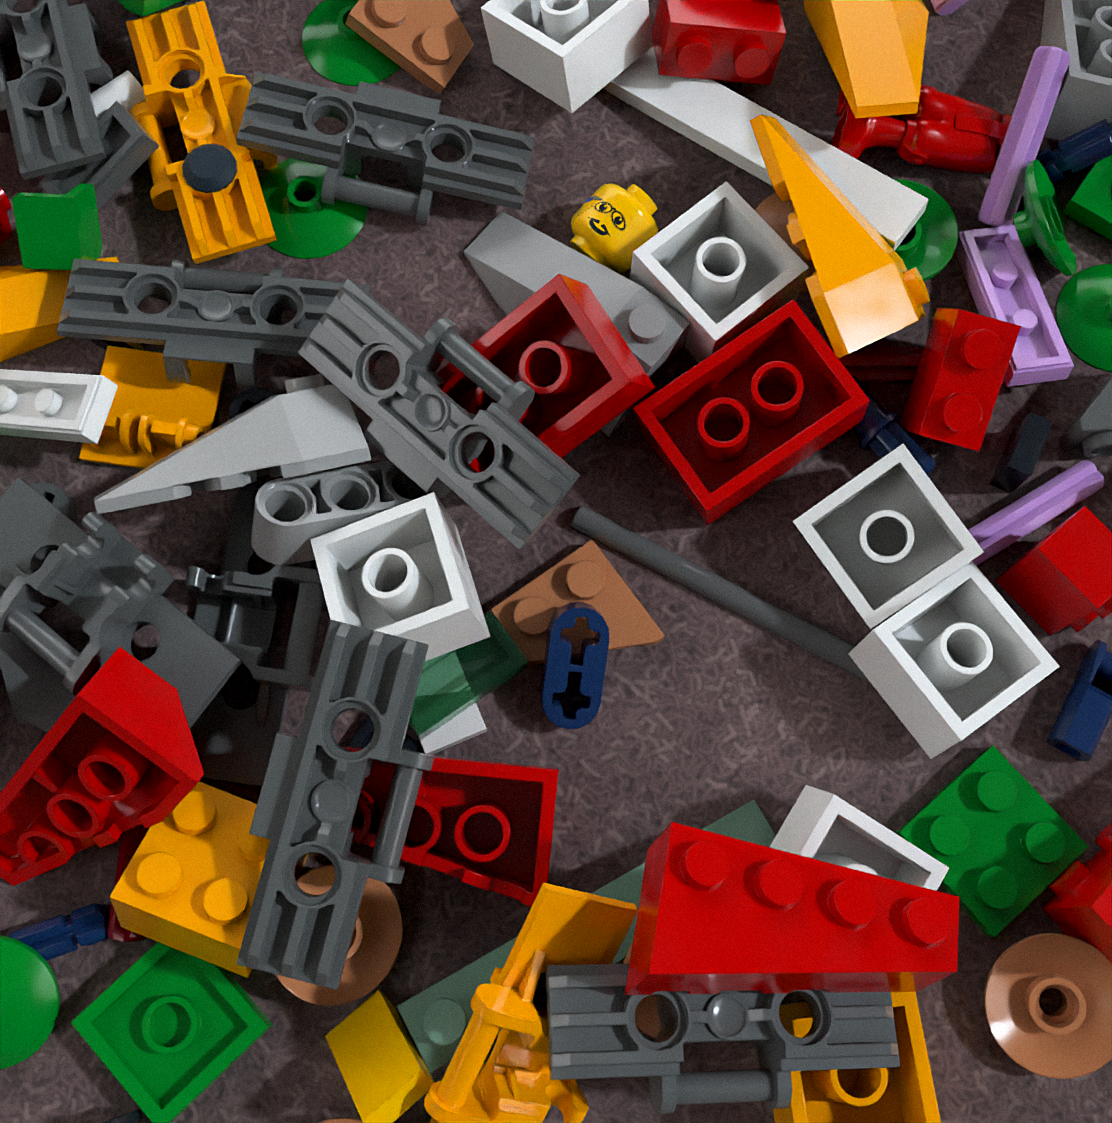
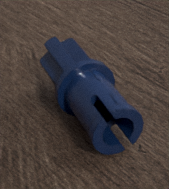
[851,376,935,476]

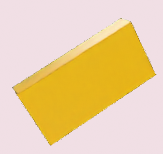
[325,989,435,1123]

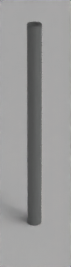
[571,505,871,683]

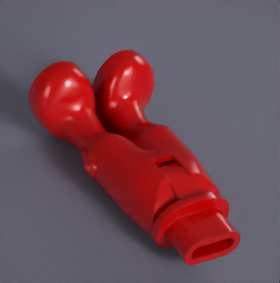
[831,85,1012,175]

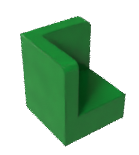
[12,183,102,270]

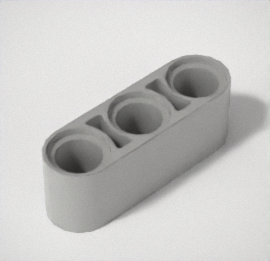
[251,460,429,565]

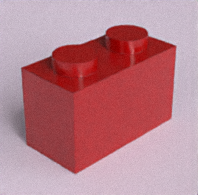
[652,0,787,85]
[900,308,1021,451]
[996,506,1112,636]

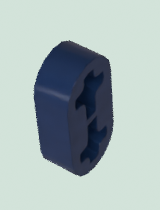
[540,602,610,729]

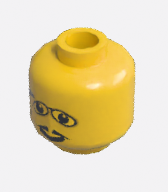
[570,184,658,273]

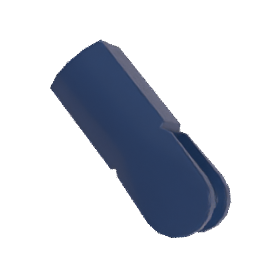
[1046,640,1112,761]

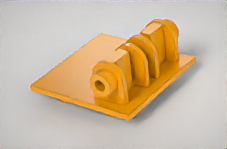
[79,346,227,469]

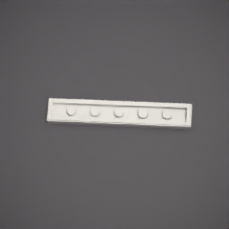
[603,47,929,251]

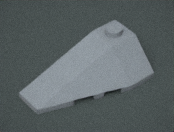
[1040,0,1112,144]
[464,211,691,437]
[94,374,371,514]

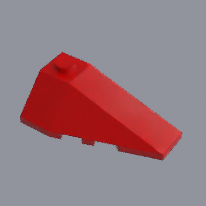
[0,647,204,886]

